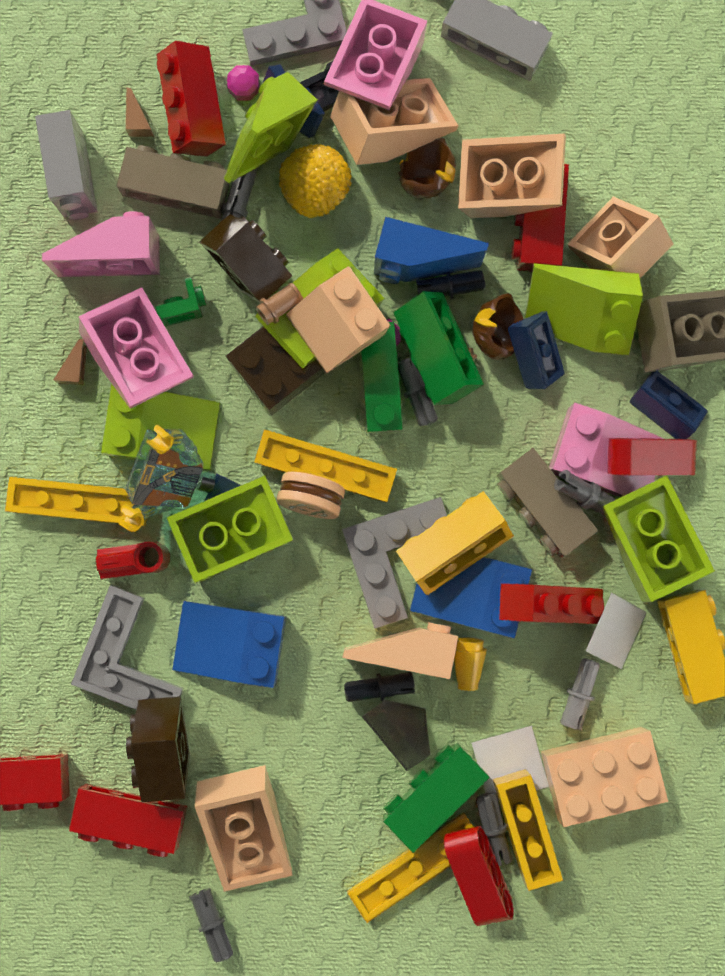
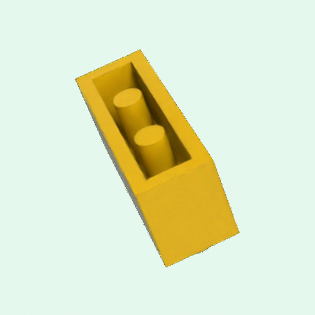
[396,491,514,596]
[657,590,725,704]
[492,769,563,891]

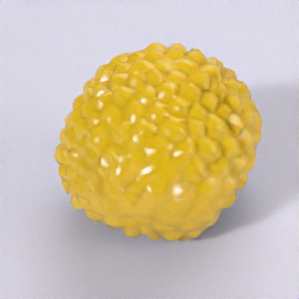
[279,144,352,218]

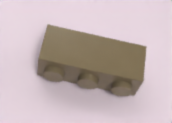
[117,145,230,219]
[497,448,598,557]

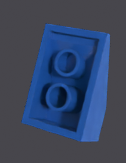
[374,217,489,284]
[410,557,532,638]
[172,601,286,688]

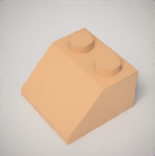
[567,197,673,278]
[286,266,391,374]

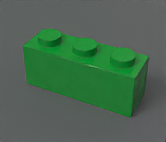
[393,291,484,405]
[382,742,490,853]

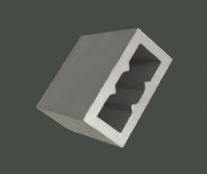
[35,110,97,220]

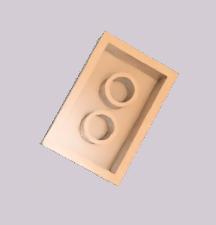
[541,727,668,827]

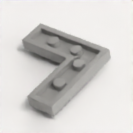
[242,0,347,66]
[342,497,447,628]
[71,585,184,710]

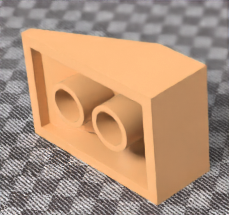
[330,78,458,165]
[458,134,566,218]
[343,622,458,679]
[195,765,292,892]

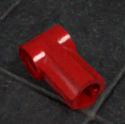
[96,541,170,579]

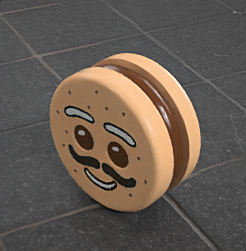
[276,472,345,519]

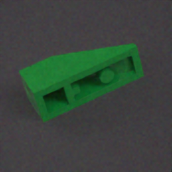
[361,322,403,432]

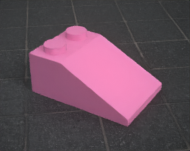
[324,0,427,110]
[42,211,160,277]
[79,287,193,408]
[549,403,664,497]

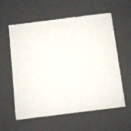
[586,593,647,669]
[472,726,549,801]

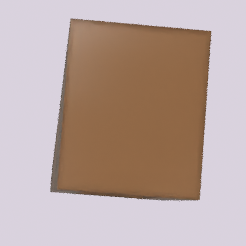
[126,88,154,137]
[53,339,87,385]

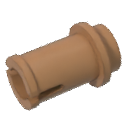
[256,283,303,325]

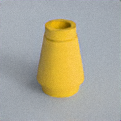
[454,637,487,691]

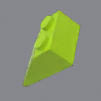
[224,72,317,183]
[255,248,385,368]
[524,264,643,355]
[101,383,220,471]
[166,475,293,584]
[602,475,715,602]

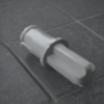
[560,658,600,730]

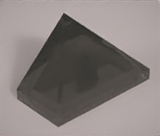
[362,700,430,771]

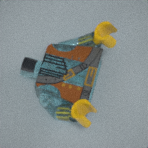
[118,425,215,532]

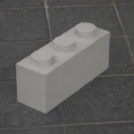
[441,0,553,81]

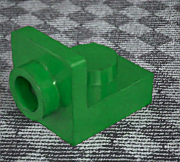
[155,277,207,327]

